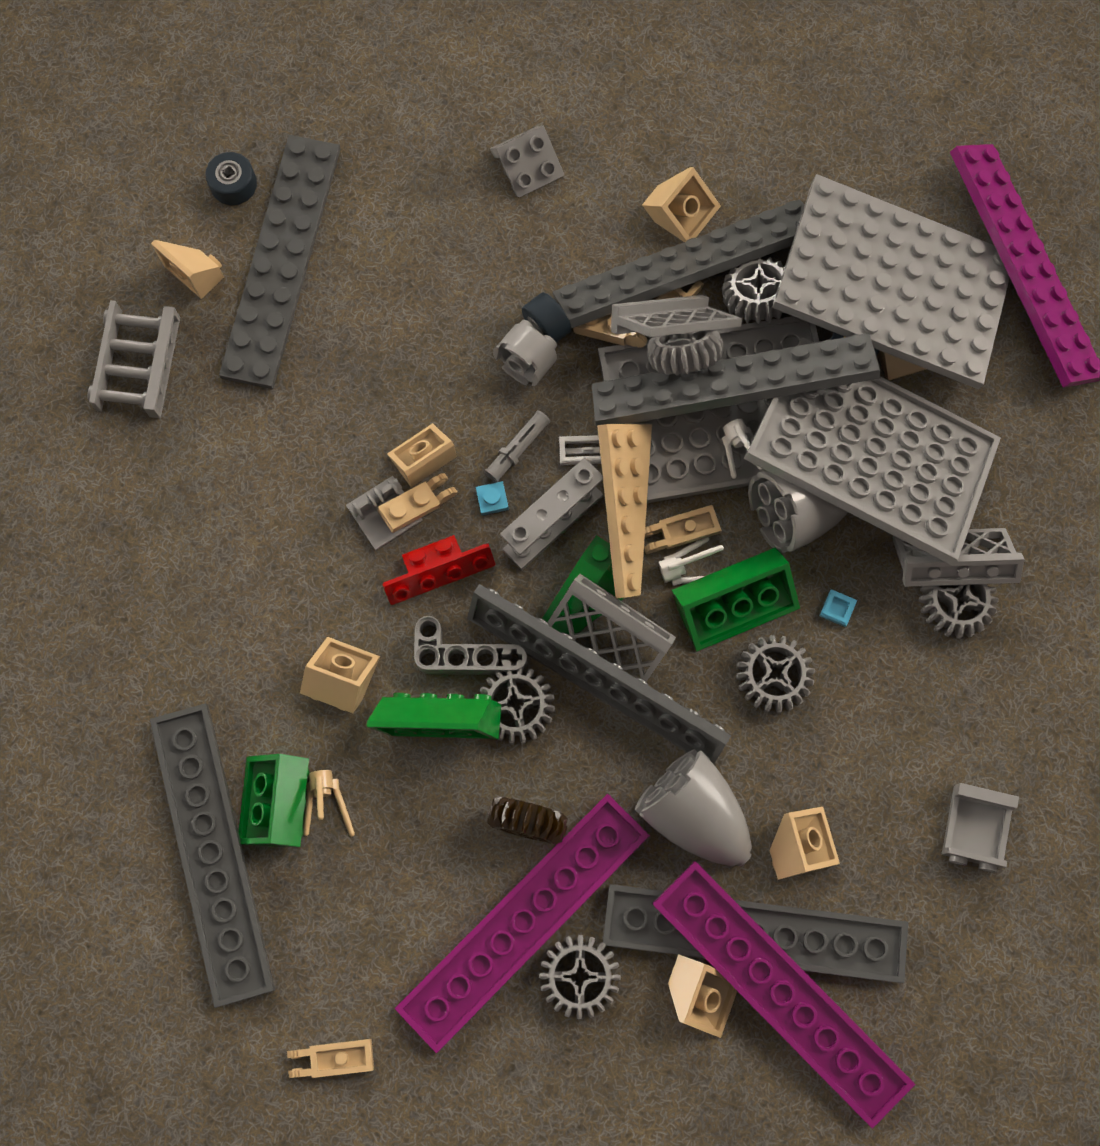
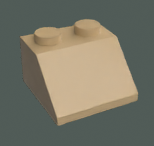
[300,637,380,713]

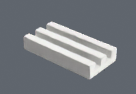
[559,435,601,465]

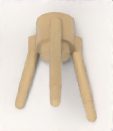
[303,770,355,837]

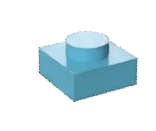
[476,481,509,515]

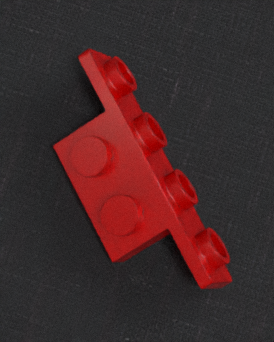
[382,535,496,605]

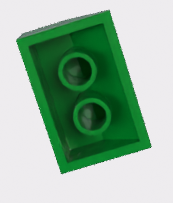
[238,754,309,847]

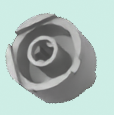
[493,320,557,386]

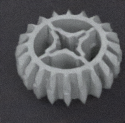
[722,257,785,325]
[647,329,723,375]
[919,584,999,639]
[736,635,815,713]
[480,668,555,744]
[539,935,621,1019]

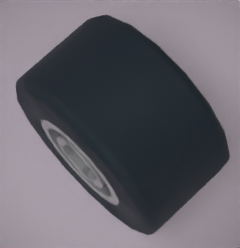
[205,152,257,205]
[522,292,571,343]

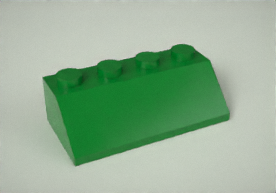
[672,547,800,652]
[367,693,501,739]

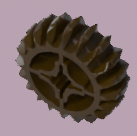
[487,797,568,844]

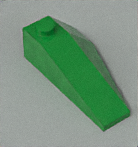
[542,535,643,635]

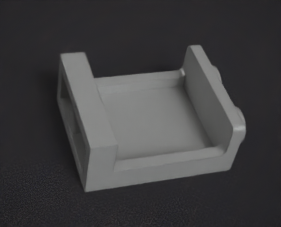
[941,783,1019,873]

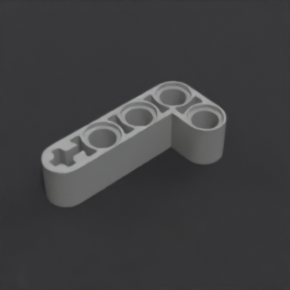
[414,616,528,675]

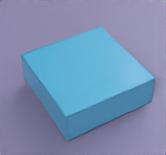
[819,589,857,627]

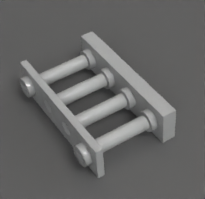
[87,300,180,418]
[500,457,603,571]

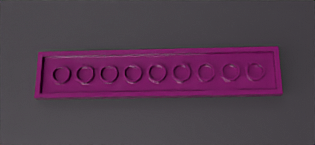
[950,144,1100,388]
[395,794,650,1054]
[652,861,916,1129]

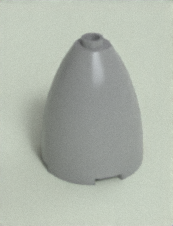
[748,470,849,553]
[635,749,752,867]

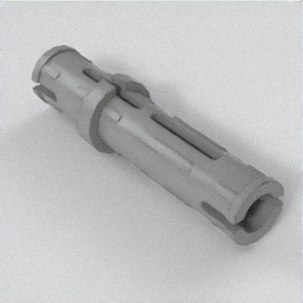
[484,410,550,483]

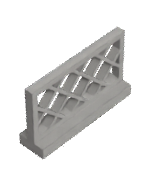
[611,295,742,337]
[893,528,1024,587]
[547,574,676,682]

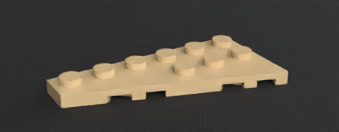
[597,424,652,598]

